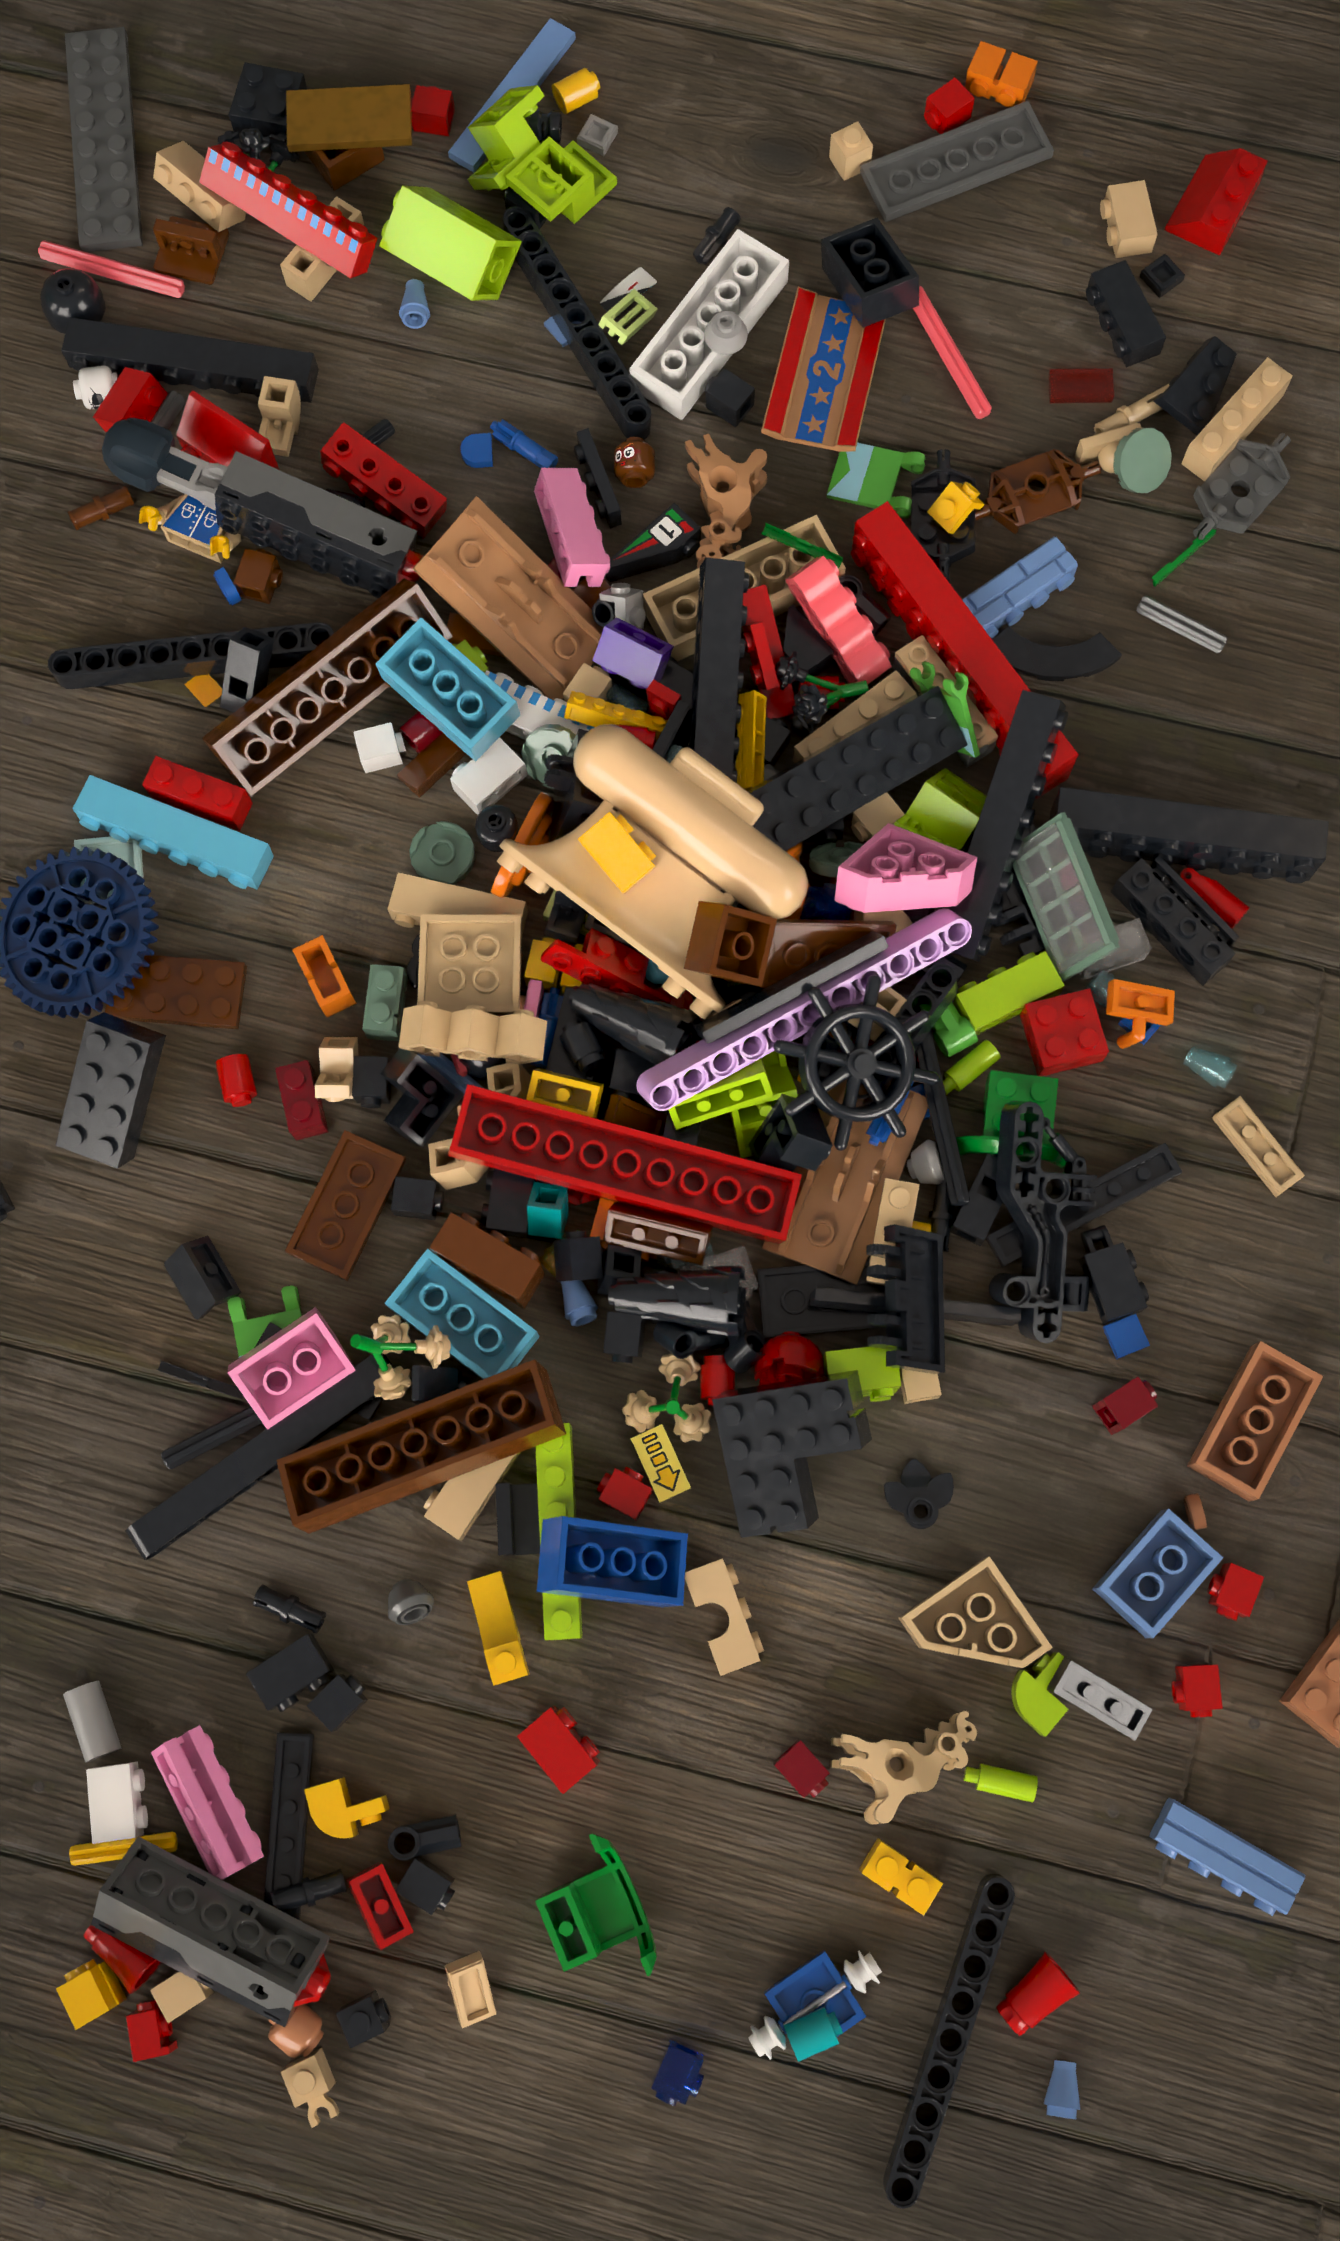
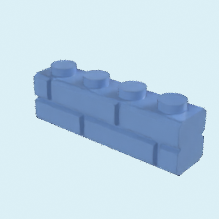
[962,537,1078,639]
[1149,1798,1305,1916]

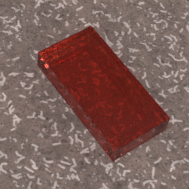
[1048,368,1114,403]

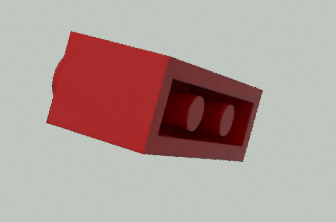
[142,756,253,831]

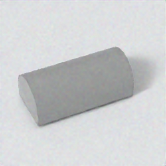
[63,1681,122,1763]

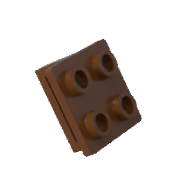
[153,216,230,285]

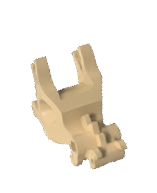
[830,1711,977,1825]

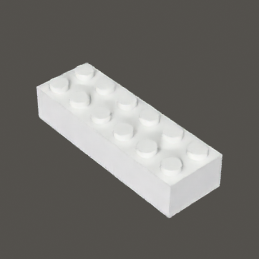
[630,229,789,420]

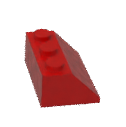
[1164,148,1268,256]
[177,390,280,470]

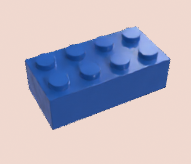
[537,1516,688,1607]

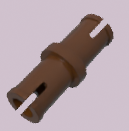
[67,486,134,531]

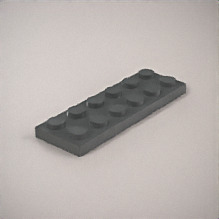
[860,101,1054,222]

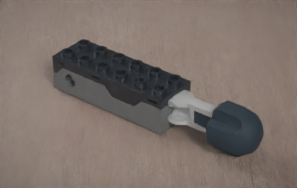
[102,418,424,598]

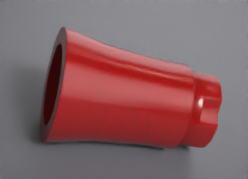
[83,1925,162,1994]
[996,1951,1080,2036]

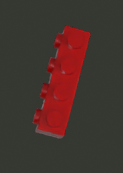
[320,422,447,539]

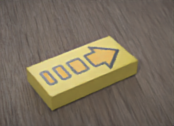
[631,1424,691,1503]

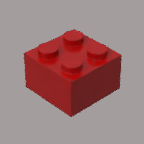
[1020,988,1109,1076]
[517,1706,600,1794]

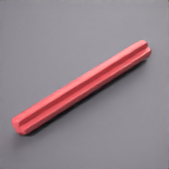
[38,240,185,298]
[913,286,992,419]

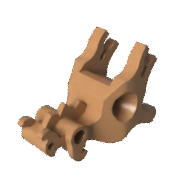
[685,434,767,569]

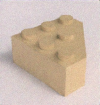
[899,1556,1053,1668]

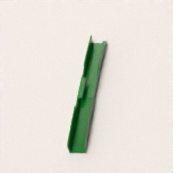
[761,523,843,569]
[1151,529,1217,587]

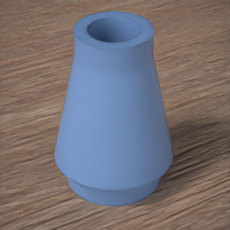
[399,279,430,329]
[561,1280,598,1326]
[1043,2060,1081,2120]

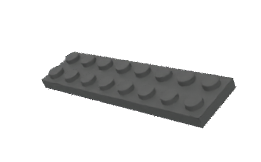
[65,27,143,252]

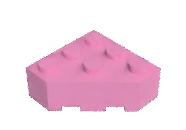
[834,823,977,913]

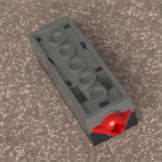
[91,1836,331,2027]

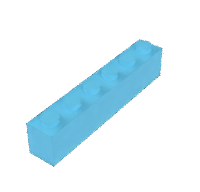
[72,775,274,890]

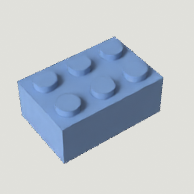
[1092,1508,1223,1638]

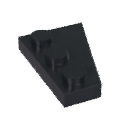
[1153,336,1237,435]

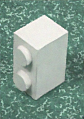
[450,737,527,815]
[86,1761,148,1844]

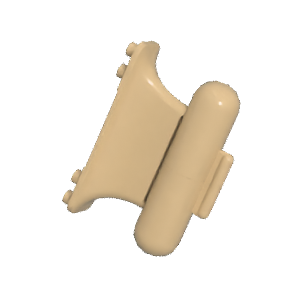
[497,724,808,1020]

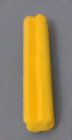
[69,1832,178,1866]

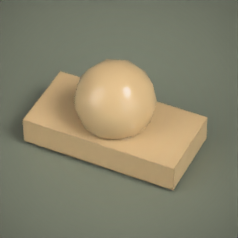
[1075,423,1142,473]
[445,1951,496,2028]

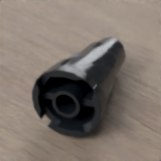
[568,982,702,1065]
[608,1265,746,1336]

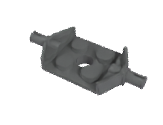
[1193,433,1291,540]

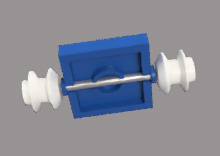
[748,1950,882,2060]

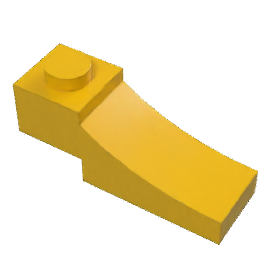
[467,1571,530,1686]

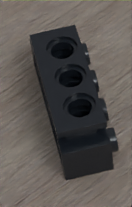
[1111,856,1239,986]

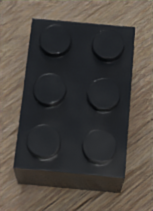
[821,217,919,328]

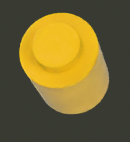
[552,68,600,114]

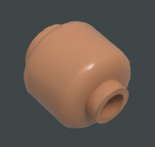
[268,2004,324,2058]

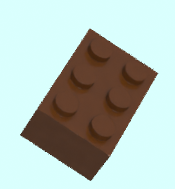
[429,1212,545,1309]

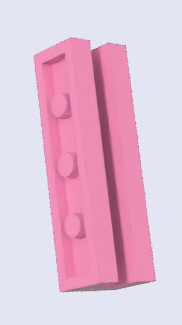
[534,468,610,587]
[151,1725,264,1880]

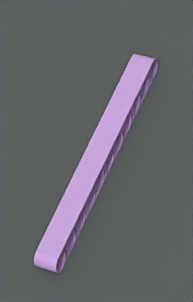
[636,908,972,1111]

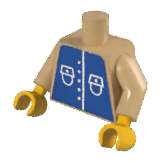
[139,494,241,563]

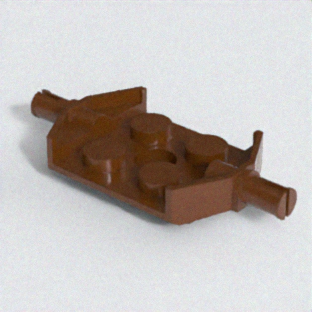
[975,449,1101,534]

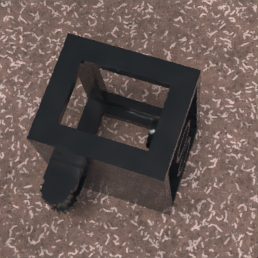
[544,729,618,842]

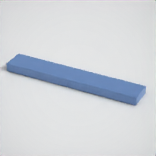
[448,18,576,173]

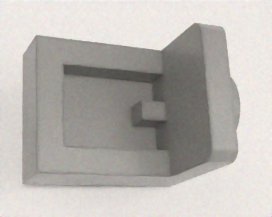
[599,583,646,629]

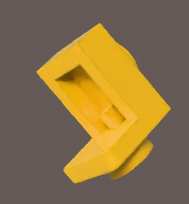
[927,481,984,534]

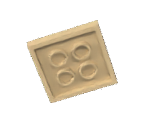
[417,914,522,1015]

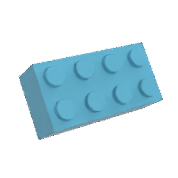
[376,618,520,762]
[385,1248,540,1380]

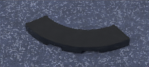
[993,626,1122,681]

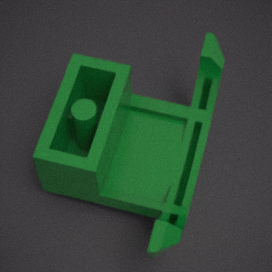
[956,1070,1066,1169]
[535,1834,657,1976]

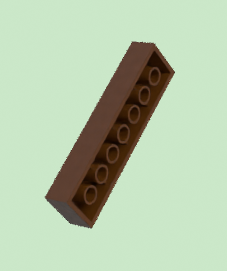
[202,578,452,796]
[276,1359,566,1534]

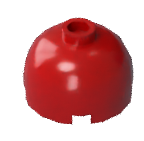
[754,1331,825,1385]

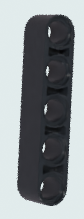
[856,963,958,1107]

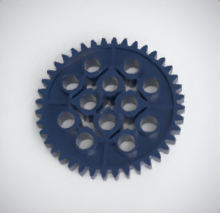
[0,847,159,1018]

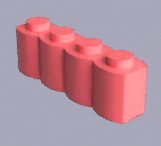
[785,556,892,684]

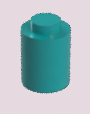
[784,2007,843,2062]

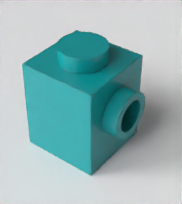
[527,1182,569,1239]

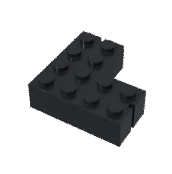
[712,1370,872,1538]

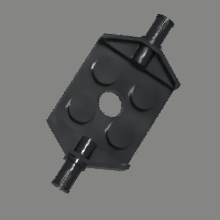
[911,449,976,582]

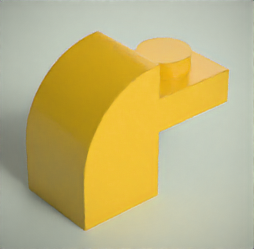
[304,1777,390,1838]

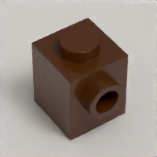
[233,548,283,604]

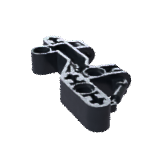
[989,1101,1097,1343]

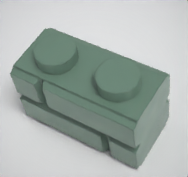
[362,964,408,1041]

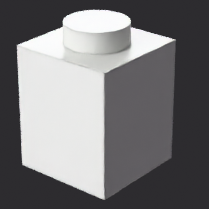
[353,722,406,773]

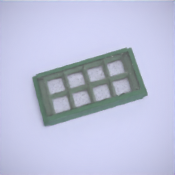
[1012,812,1120,981]

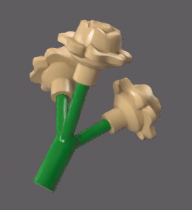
[350,1314,451,1400]
[622,1354,712,1443]

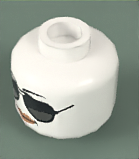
[73,366,118,409]

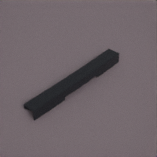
[156,1361,243,1399]

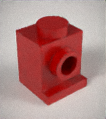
[126,1999,178,2062]

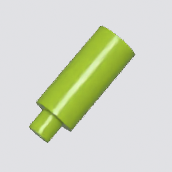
[943,1040,1001,1095]
[963,1763,1038,1803]

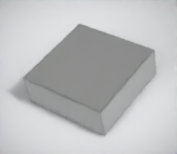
[577,114,618,156]

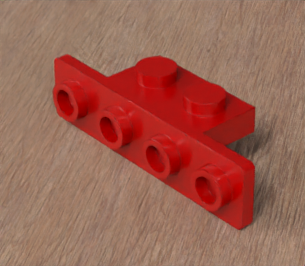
[742,585,795,719]
[540,928,670,1004]

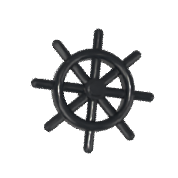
[773,975,940,1151]

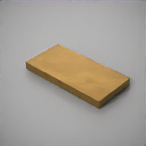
[286,84,412,152]

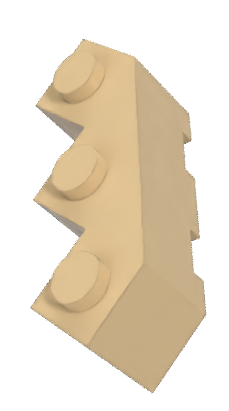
[399,1001,547,1064]
[428,1063,531,1190]

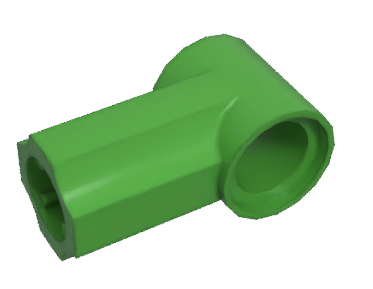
[918,1002,978,1058]

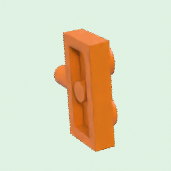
[1106,979,1175,1049]

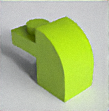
[1011,1652,1069,1737]

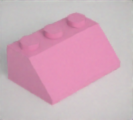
[228,1307,356,1430]

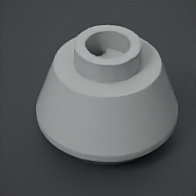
[704,311,748,355]
[907,1140,945,1184]

